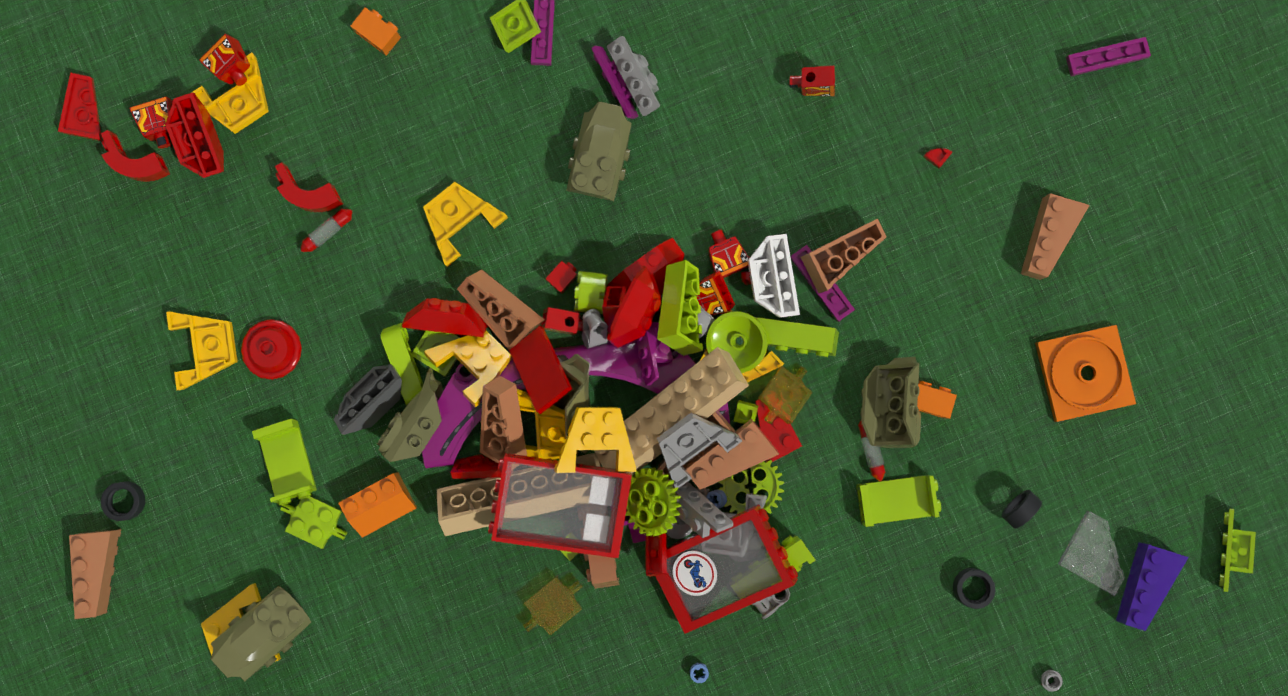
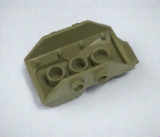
[566,102,632,201]
[553,354,590,454]
[861,357,921,448]
[377,368,443,462]
[210,586,311,682]

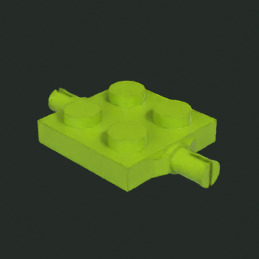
[280,496,347,549]

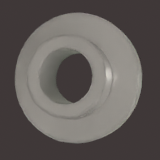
[1041,670,1062,692]

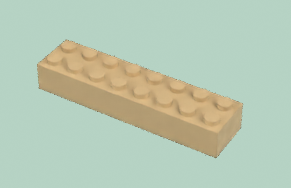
[594,347,749,482]
[437,453,604,536]

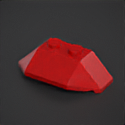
[165,92,224,178]
[607,237,684,295]
[607,266,662,348]
[402,298,487,337]

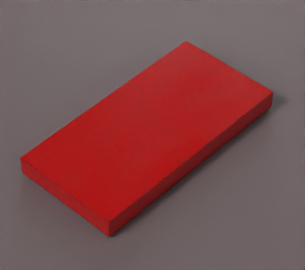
[509,326,572,414]

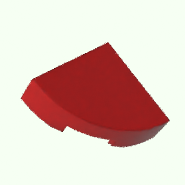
[923,148,952,169]

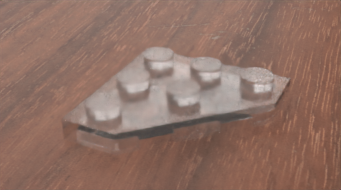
[1058,511,1125,596]

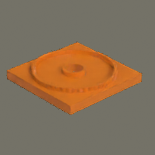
[1035,325,1136,422]

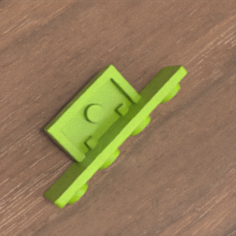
[1219,508,1256,592]

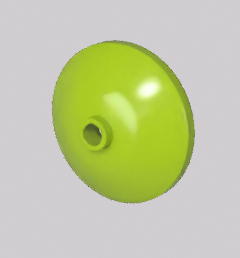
[706,311,768,373]

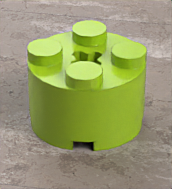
[574,271,608,314]

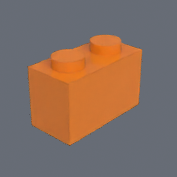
[351,7,401,56]
[917,381,957,419]

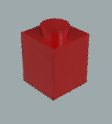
[546,261,578,294]

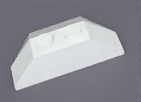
[748,234,800,318]

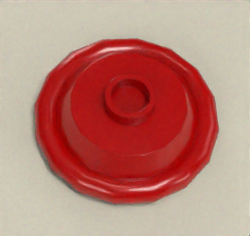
[241,319,302,380]

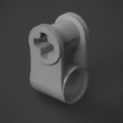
[582,309,608,349]
[751,588,790,619]

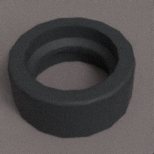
[101,481,145,521]
[1002,490,1042,529]
[953,568,996,609]

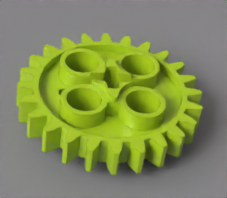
[718,460,784,514]
[625,468,681,536]

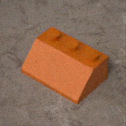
[338,472,417,538]

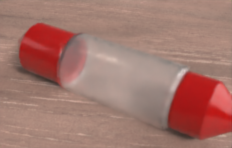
[301,209,352,252]
[858,421,886,481]

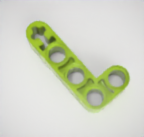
[381,323,424,405]

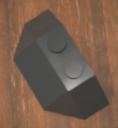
[333,364,402,435]

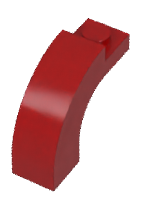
[101,130,170,182]
[275,162,343,212]

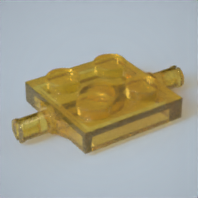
[758,366,813,424]
[523,576,583,635]

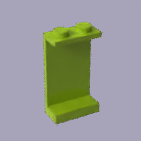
[252,419,317,505]
[856,475,941,527]

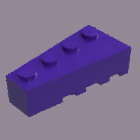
[1116,542,1189,631]

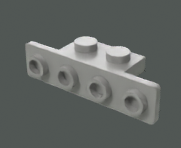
[607,36,660,116]
[672,482,733,538]

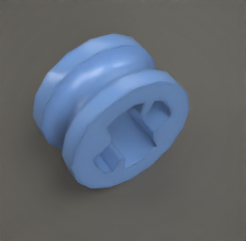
[706,490,727,508]
[690,663,709,683]

